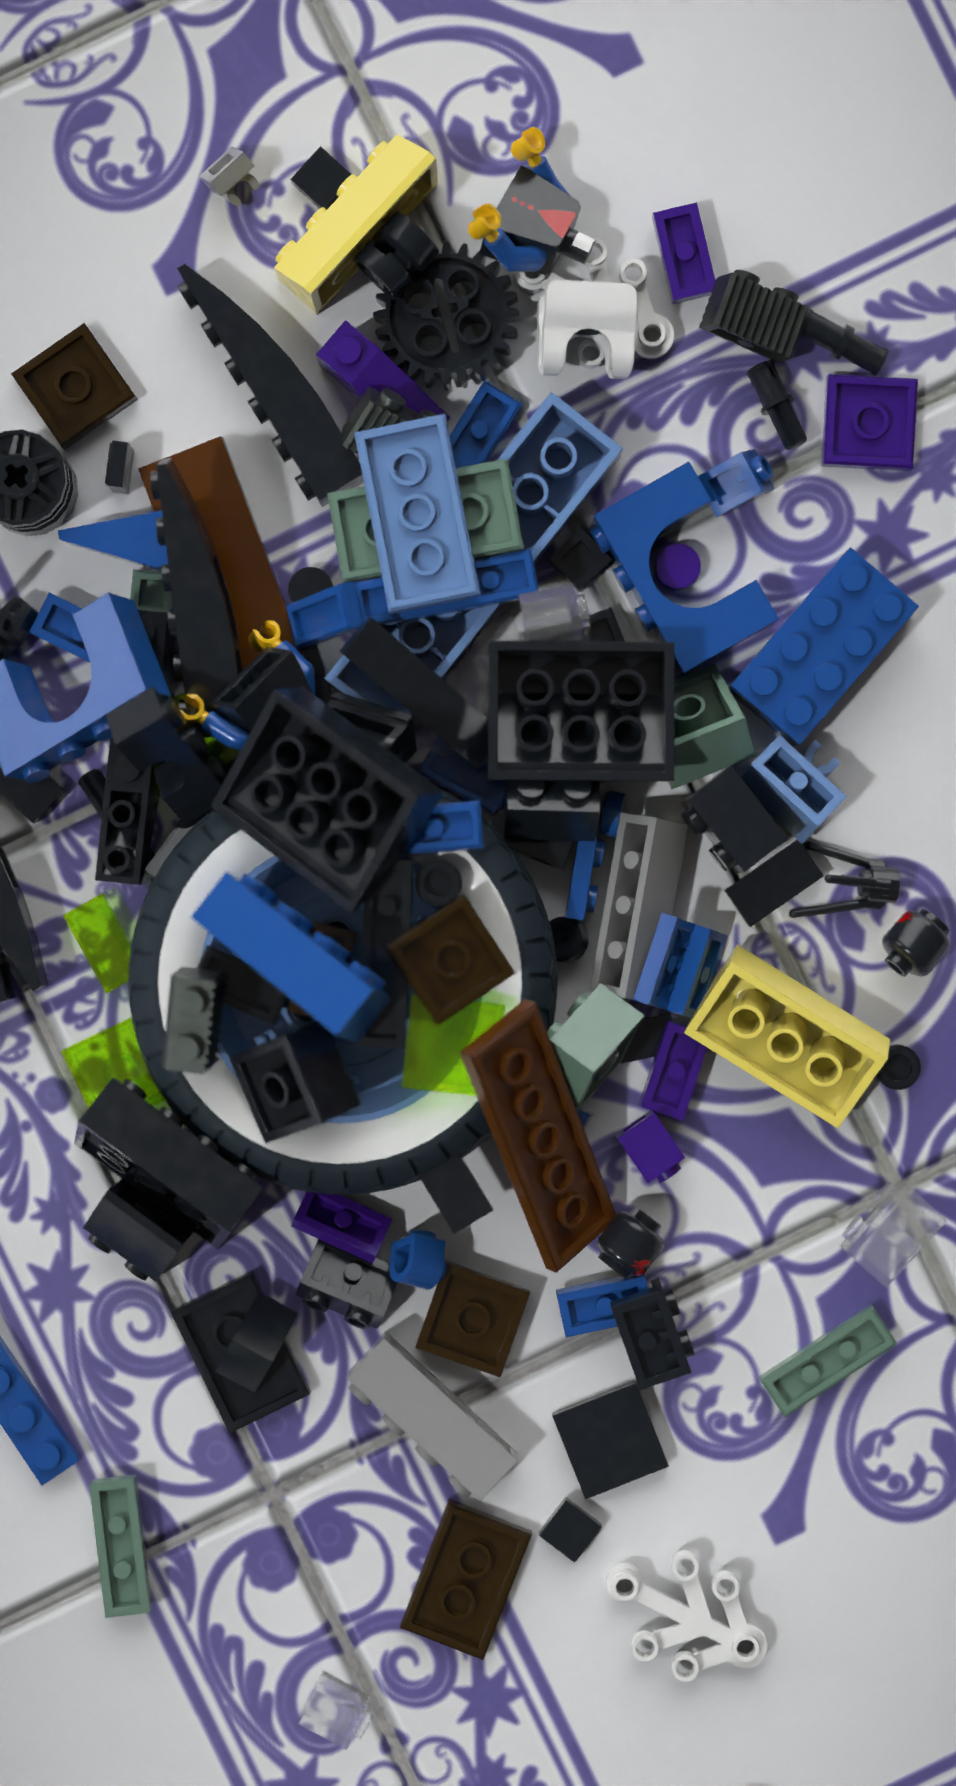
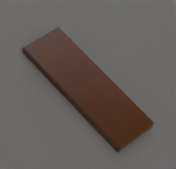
[138,436,317,689]
[459,999,616,1273]

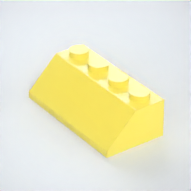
[274,134,438,315]
[684,944,890,1128]

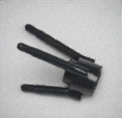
[789,841,900,918]

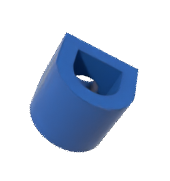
[389,1230,447,1290]

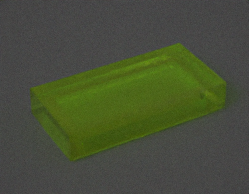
[63,893,132,994]

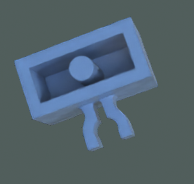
[741,735,847,844]

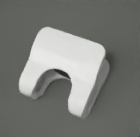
[537,280,637,379]

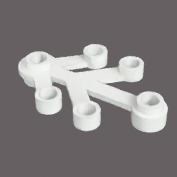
[515,238,674,369]
[606,1550,768,1682]

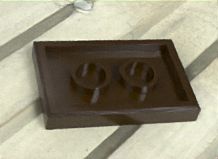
[400,1498,532,1660]

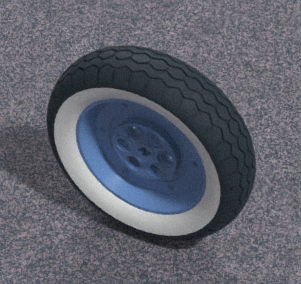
[128,789,558,1195]

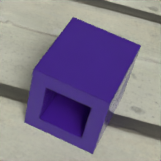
[615,1110,685,1183]

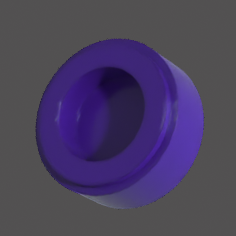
[655,544,701,590]

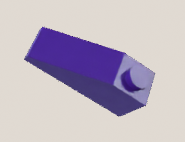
[316,320,450,422]

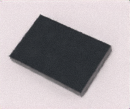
[170,1271,311,1434]

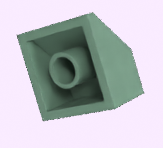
[668,663,756,789]
[547,983,645,1112]

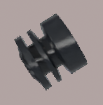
[0,429,78,536]

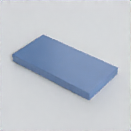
[354,414,481,615]

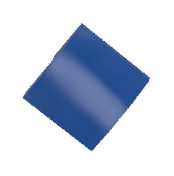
[633,913,728,1018]

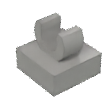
[199,146,259,206]

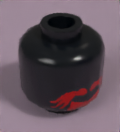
[882,909,950,977]
[597,1209,664,1279]

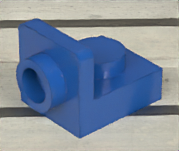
[698,450,774,517]

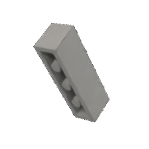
[589,813,688,1000]
[347,1331,518,1501]

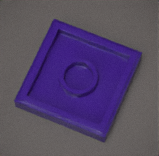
[821,374,918,471]

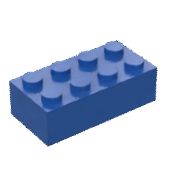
[728,547,919,747]
[191,872,393,1043]

